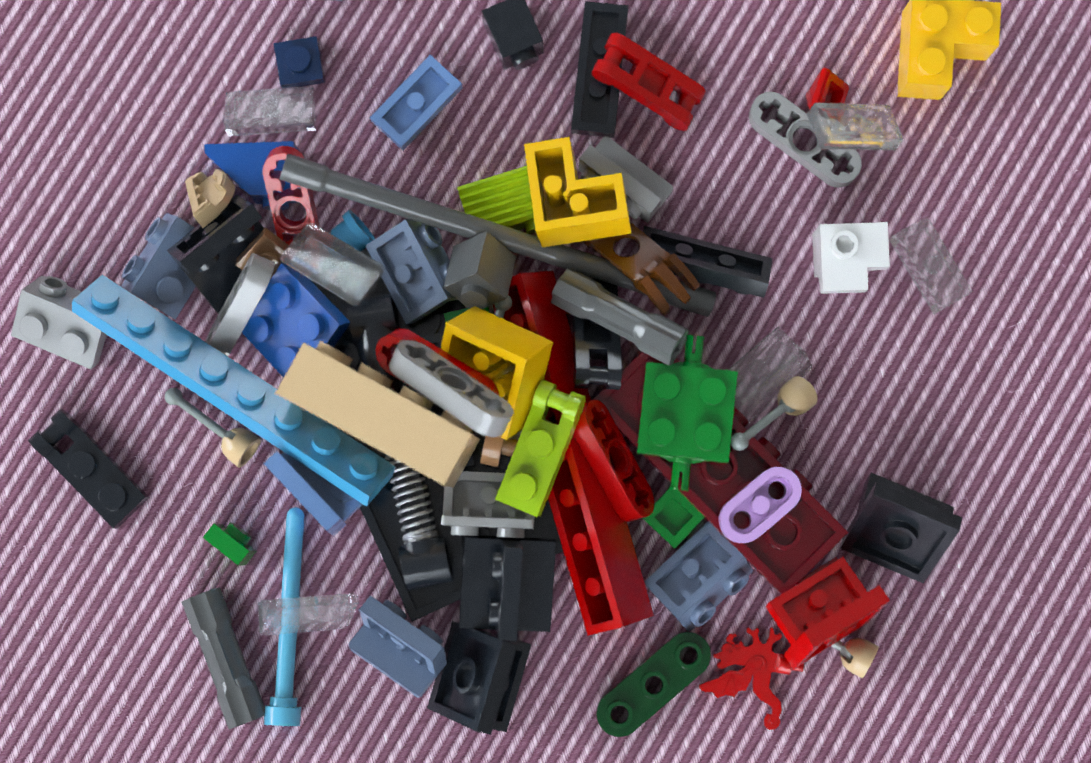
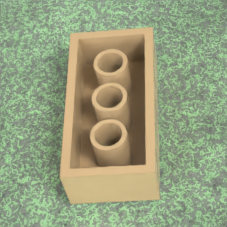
[276,341,480,488]

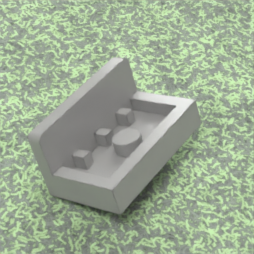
[578,136,673,223]
[11,276,107,370]
[441,471,535,538]

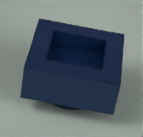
[273,36,326,90]

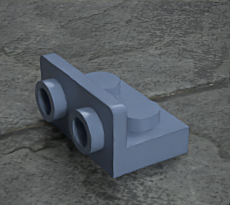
[365,219,458,324]
[644,522,753,632]

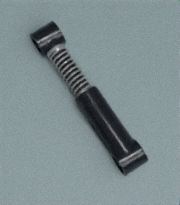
[346,293,454,591]

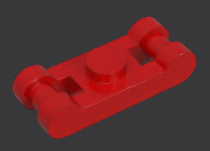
[591,33,706,131]

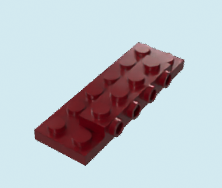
[593,352,848,595]

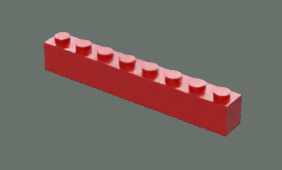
[493,271,654,636]

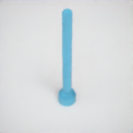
[264,507,304,726]

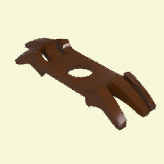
[583,222,700,316]

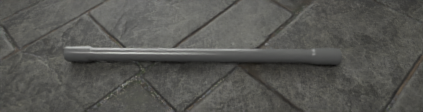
[279,153,716,317]

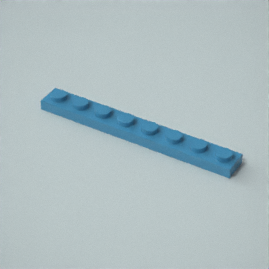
[72,274,395,507]

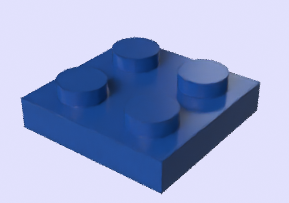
[242,261,351,378]

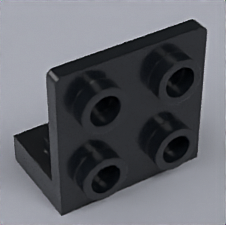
[167,195,264,314]

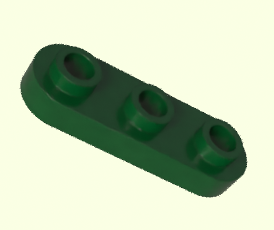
[596,632,711,737]

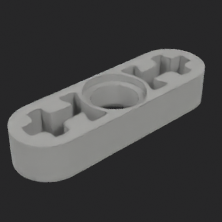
[749,92,862,188]
[205,253,275,356]
[389,340,514,437]

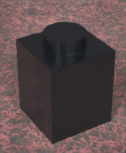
[481,0,544,70]

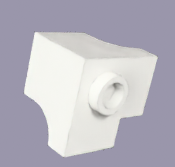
[812,222,890,294]

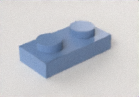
[370,55,463,151]

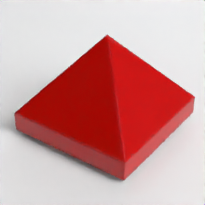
[805,68,849,126]

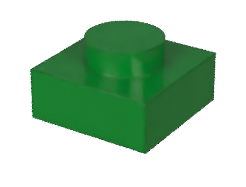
[642,487,704,549]
[202,522,257,566]

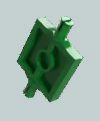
[637,335,738,491]

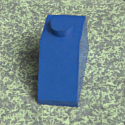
[204,141,301,210]

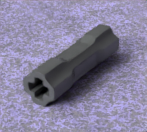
[551,268,689,365]
[181,587,265,730]

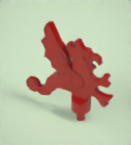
[699,627,804,730]

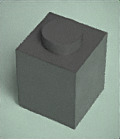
[443,231,516,309]

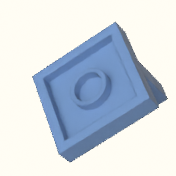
[263,451,363,537]

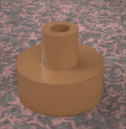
[480,436,518,468]

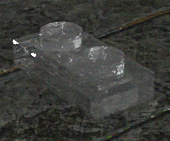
[807,103,904,150]

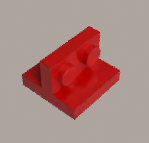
[765,557,890,669]

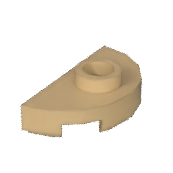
[185,169,235,228]

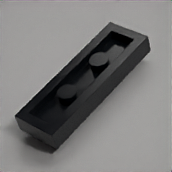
[571,1,629,138]
[638,226,773,298]

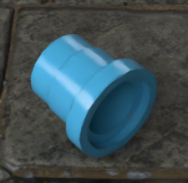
[322,210,375,262]

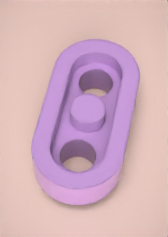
[719,467,802,543]

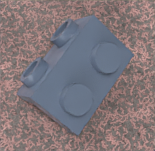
[121,213,196,320]
[349,596,447,698]

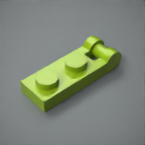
[495,379,586,517]

